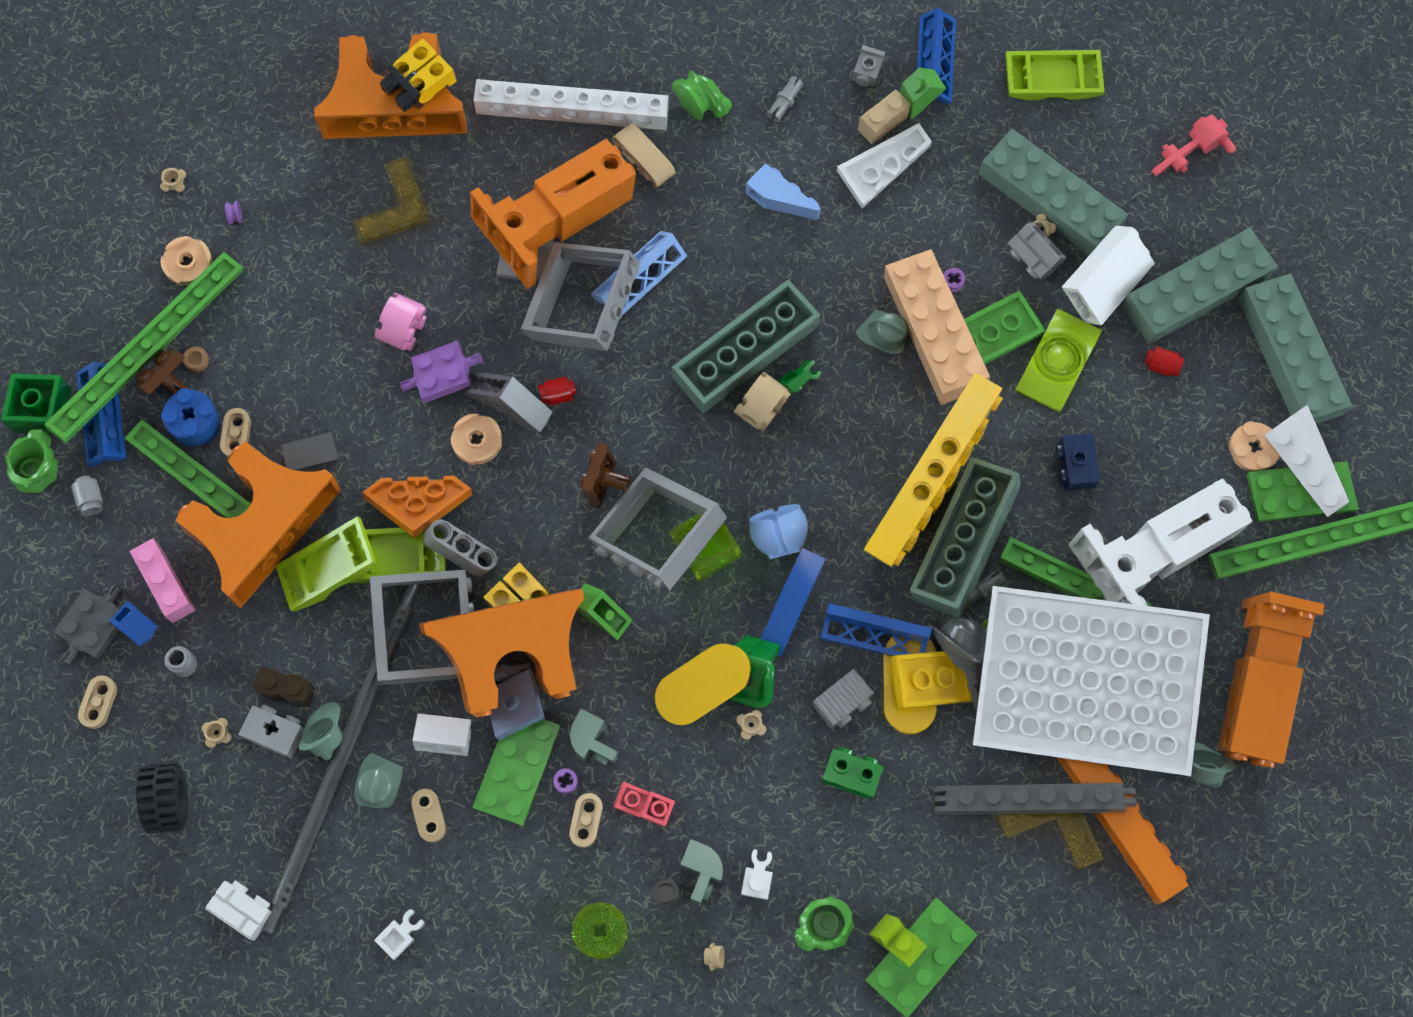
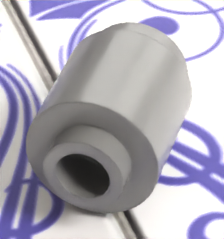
[71,476,104,516]
[165,646,197,677]

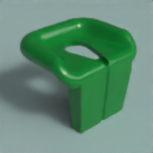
[728,635,780,708]

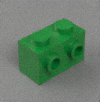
[821,747,884,800]

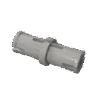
[766,76,804,123]

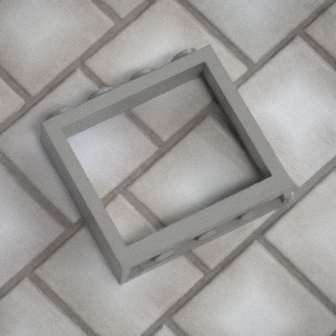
[521,242,640,351]
[589,467,727,590]
[370,570,474,685]

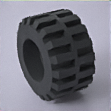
[136,762,188,834]

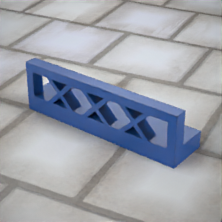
[917,8,956,104]
[76,361,126,467]
[820,603,932,656]

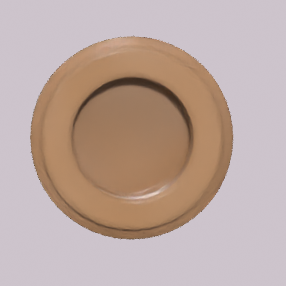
[183,347,209,372]

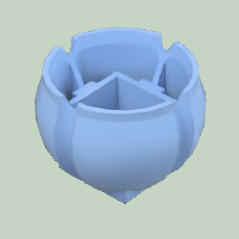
[749,504,808,559]

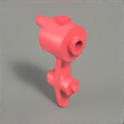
[1151,115,1236,177]

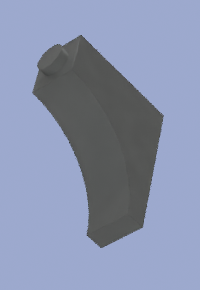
[459,371,553,433]

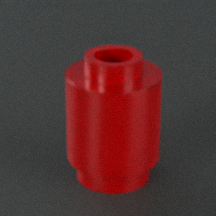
[1144,346,1184,377]
[538,376,577,406]

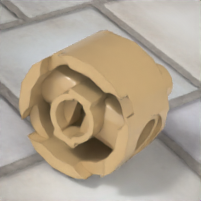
[734,372,791,431]

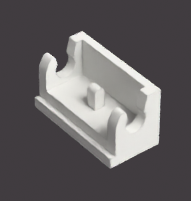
[413,714,472,756]

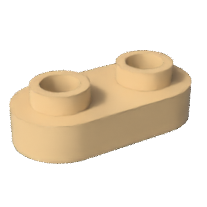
[220,408,251,458]
[78,676,117,729]
[411,789,446,843]
[569,793,603,848]

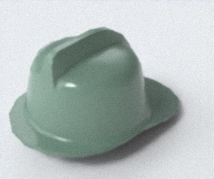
[855,310,908,354]
[299,702,343,760]
[1190,742,1235,788]
[354,753,403,808]

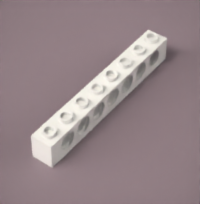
[474,79,669,130]

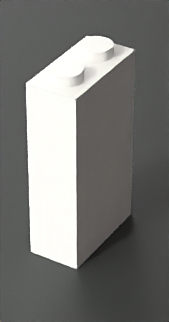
[1062,226,1155,325]

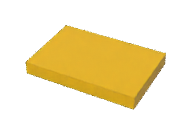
[891,651,972,709]

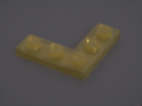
[353,157,431,245]
[995,813,1103,870]

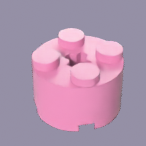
[375,293,427,351]

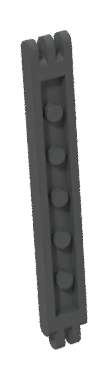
[934,783,1137,815]

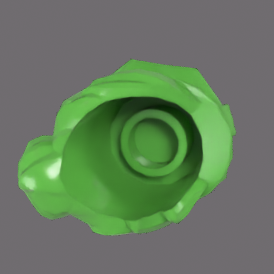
[671,70,732,121]
[5,429,58,493]
[795,896,854,951]

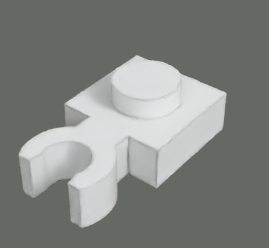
[741,849,773,900]
[374,909,425,960]

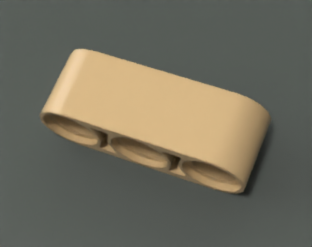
[612,123,676,188]

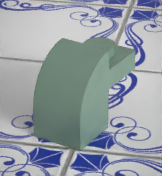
[570,709,618,766]
[680,839,723,905]

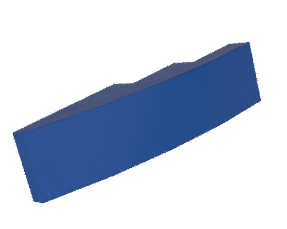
[761,548,826,657]

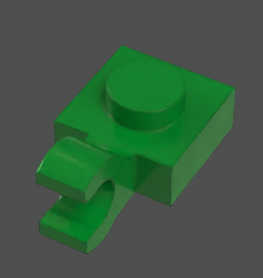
[777,360,821,394]

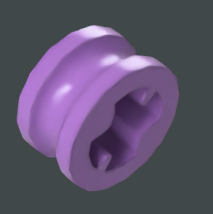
[225,201,242,224]
[944,268,965,292]
[553,768,578,794]

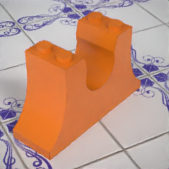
[314,32,467,139]
[175,441,342,608]
[419,589,584,718]

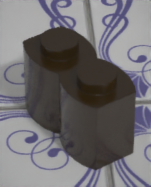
[253,668,315,707]

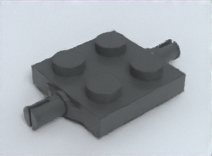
[54,584,123,664]

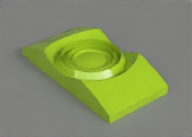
[1005,50,1104,100]
[1015,308,1102,413]
[276,516,377,612]
[350,528,446,584]

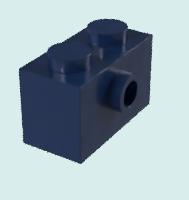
[1055,433,1100,491]

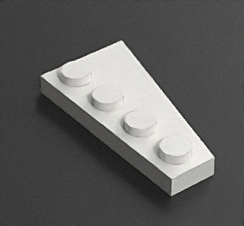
[837,123,932,208]
[1265,405,1349,517]

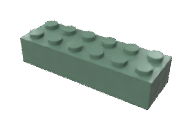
[978,128,1128,256]
[1122,228,1278,345]
[1238,273,1353,424]
[672,279,820,414]
[910,457,1021,618]

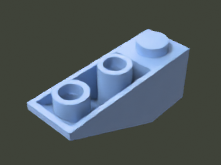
[746,163,821,220]

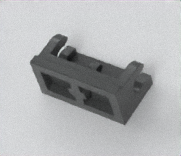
[281,432,340,470]

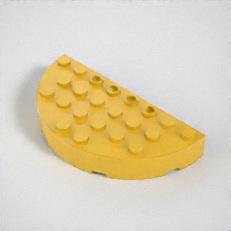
[864,372,1003,568]

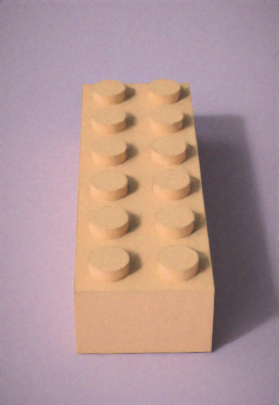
[884,249,990,405]

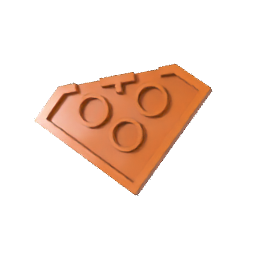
[362,476,472,538]

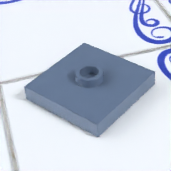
[490,669,545,740]

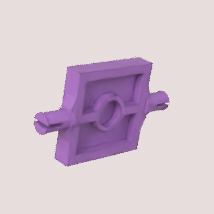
[400,340,483,403]

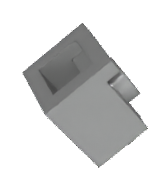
[852,45,885,87]

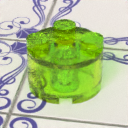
[572,902,628,960]

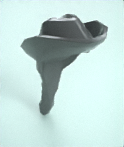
[928,617,987,710]

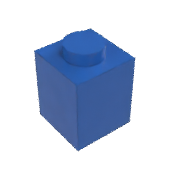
[109,601,158,646]

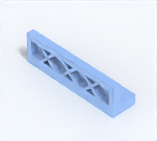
[591,231,687,315]

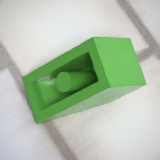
[900,68,946,119]
[577,583,633,641]

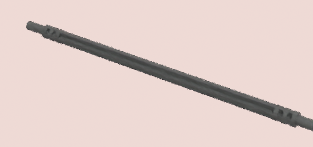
[263,584,419,934]

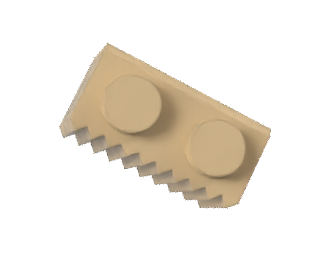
[857,90,910,144]

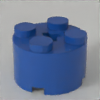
[161,388,220,447]

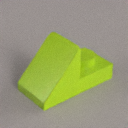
[869,914,927,967]

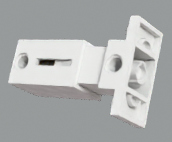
[1068,478,1252,606]

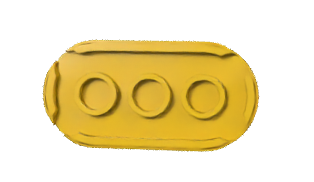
[883,637,936,735]
[655,643,751,725]

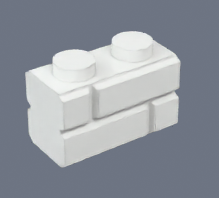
[205,880,271,941]

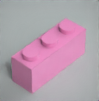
[129,538,196,623]

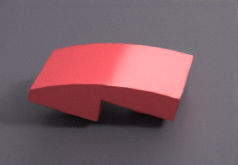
[613,782,675,827]

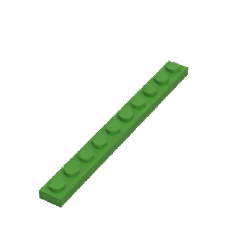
[45,252,243,444]
[1208,502,1413,580]

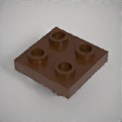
[133,349,187,395]
[580,442,631,509]

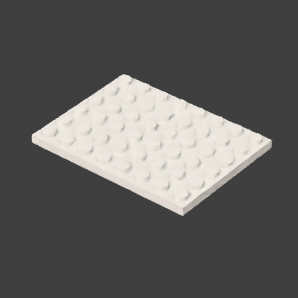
[973,586,1210,776]

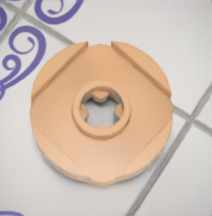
[161,236,213,286]
[451,414,502,465]
[1229,421,1280,472]

